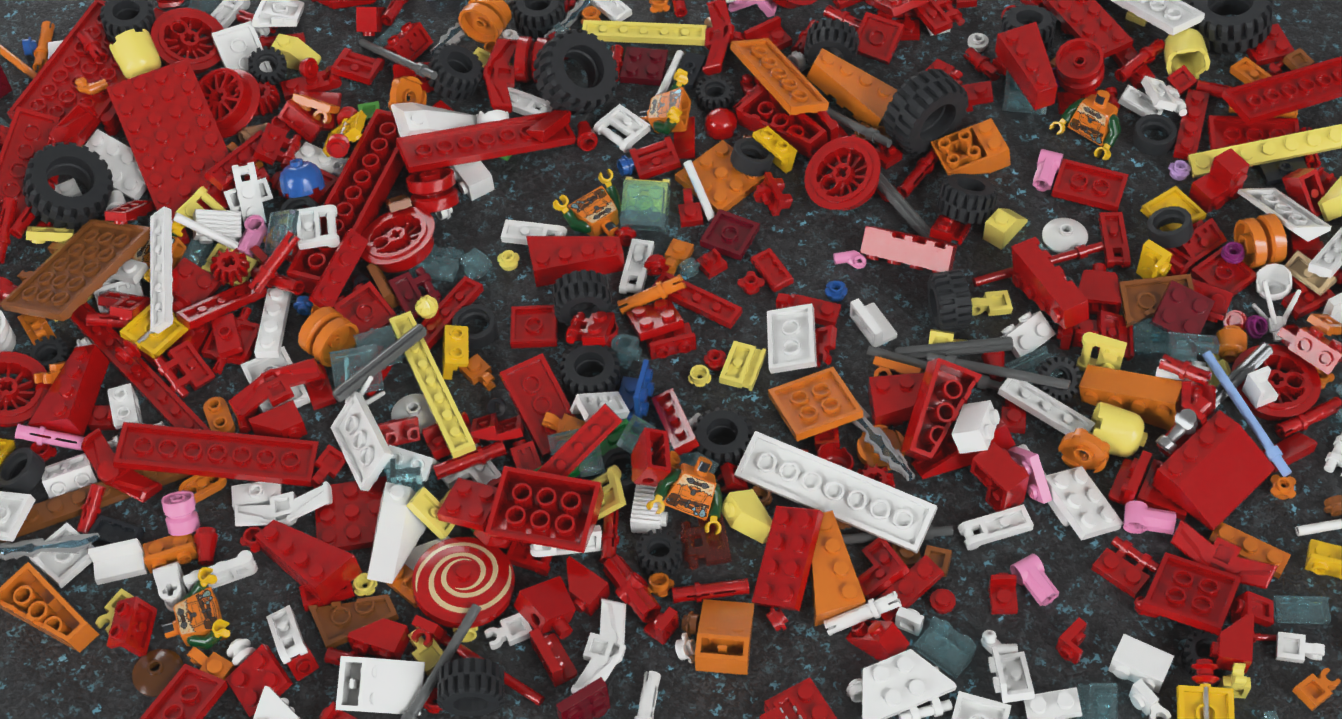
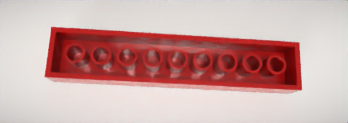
[287,109,405,293]

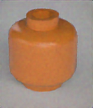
[1215,325,1248,362]

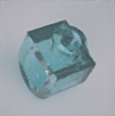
[460,247,493,280]
[611,334,642,366]

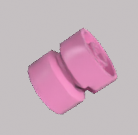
[161,491,200,536]

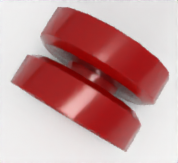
[514,36,551,83]
[1055,38,1105,94]
[406,168,459,213]

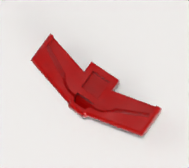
[702,0,735,76]
[483,38,517,113]
[46,102,98,185]
[228,358,326,422]
[81,428,163,503]
[1170,519,1279,589]

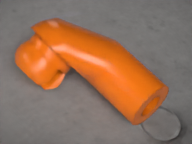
[75,77,108,95]

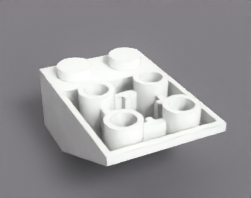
[336,656,425,715]

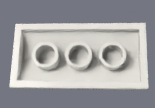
[1237,188,1332,242]

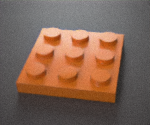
[675,140,765,213]
[768,367,864,441]

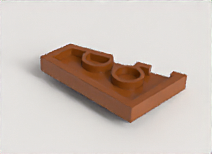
[1119,274,1194,328]

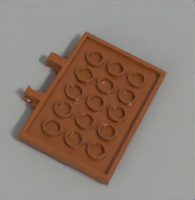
[0,219,150,322]

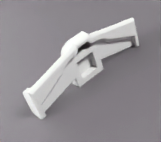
[234,481,333,527]
[571,598,626,694]

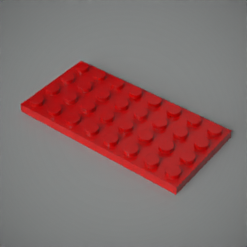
[7,0,127,145]
[106,58,236,228]

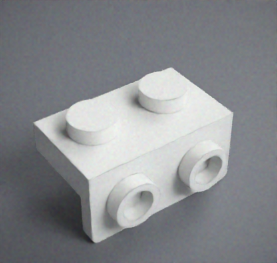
[1001,311,1056,361]
[988,646,1035,703]

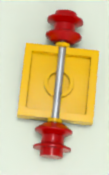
[322,106,367,158]
[115,294,191,365]
[1176,659,1235,719]

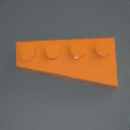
[806,48,897,128]
[1079,364,1182,431]
[810,510,866,626]
[0,562,100,653]

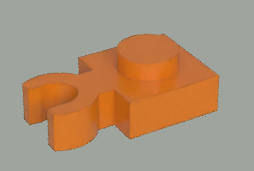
[1292,668,1341,711]

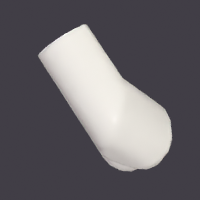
[981,630,1018,655]

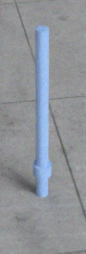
[1202,350,1292,477]

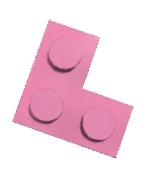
[1007,446,1052,504]

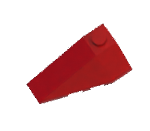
[912,400,1016,479]

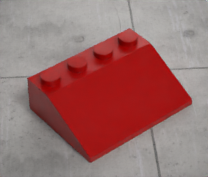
[1152,410,1275,531]
[485,466,604,553]

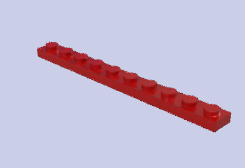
[69,302,211,431]

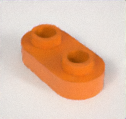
[203,397,236,433]
[178,475,227,503]

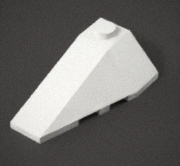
[391,102,478,137]
[367,482,427,584]

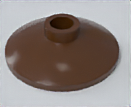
[132,649,184,697]

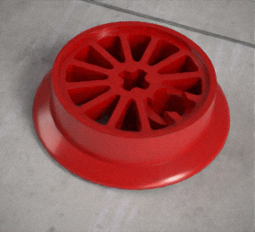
[151,8,224,74]
[199,68,260,138]
[804,136,881,211]
[361,207,435,273]
[1231,344,1321,421]
[0,351,52,427]

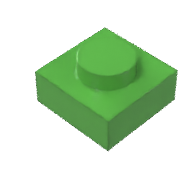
[358,101,380,125]

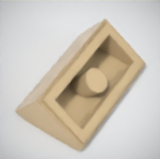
[1285,250,1337,296]

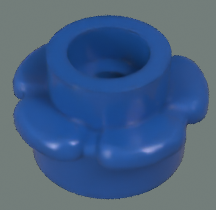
[22,37,37,57]
[617,155,635,176]
[825,281,848,302]
[293,296,314,316]

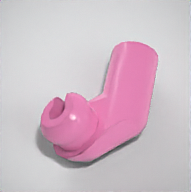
[833,250,866,269]

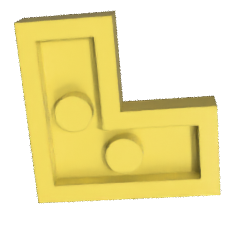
[406,487,455,540]

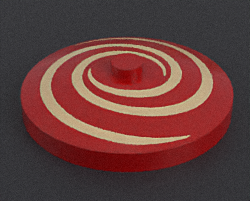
[412,537,515,628]

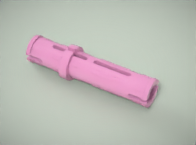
[15,424,84,451]

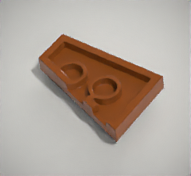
[308,594,399,649]

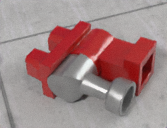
[1156,395,1214,458]

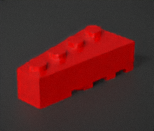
[995,22,1058,110]
[736,87,828,158]
[526,236,625,287]
[1011,236,1089,329]
[27,344,110,439]

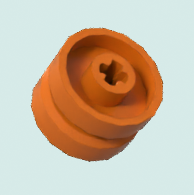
[458,0,512,44]
[1234,213,1287,269]
[298,306,359,367]

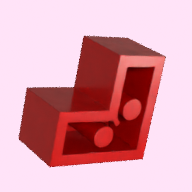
[1189,148,1250,213]
[970,442,1030,512]

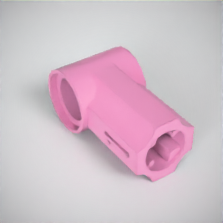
[1032,149,1064,192]
[237,215,269,258]
[1123,500,1176,535]
[1010,554,1059,606]

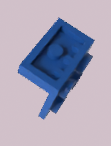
[619,359,654,425]

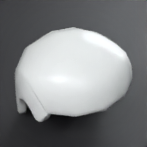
[476,110,509,124]
[1256,263,1292,301]

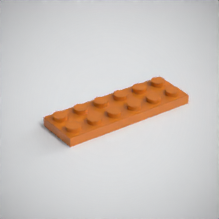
[730,38,829,115]

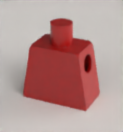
[1078,263,1122,314]
[631,427,671,487]
[513,576,575,639]

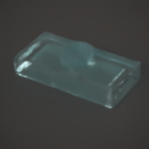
[1273,595,1331,624]

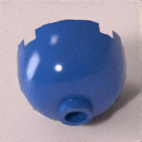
[279,158,325,198]

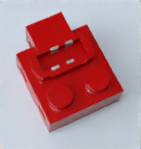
[759,677,837,719]

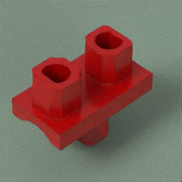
[753,172,793,216]
[377,416,421,446]

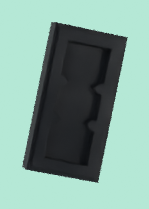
[672,52,706,90]
[1258,157,1308,186]
[88,514,145,544]

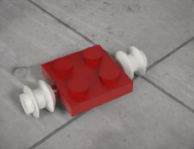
[226,638,295,718]

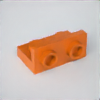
[142,533,198,573]

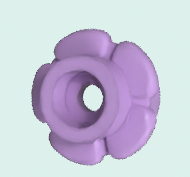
[1169,160,1191,181]

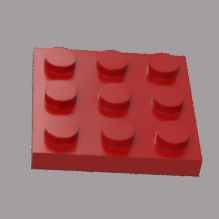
[314,476,388,551]
[1142,552,1242,636]

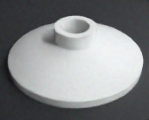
[1042,218,1088,254]
[391,394,436,434]

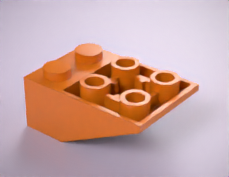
[930,118,1011,175]
[695,599,754,675]

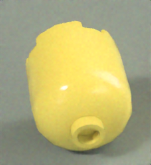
[1164,28,1210,79]
[109,29,161,79]
[1090,402,1148,457]

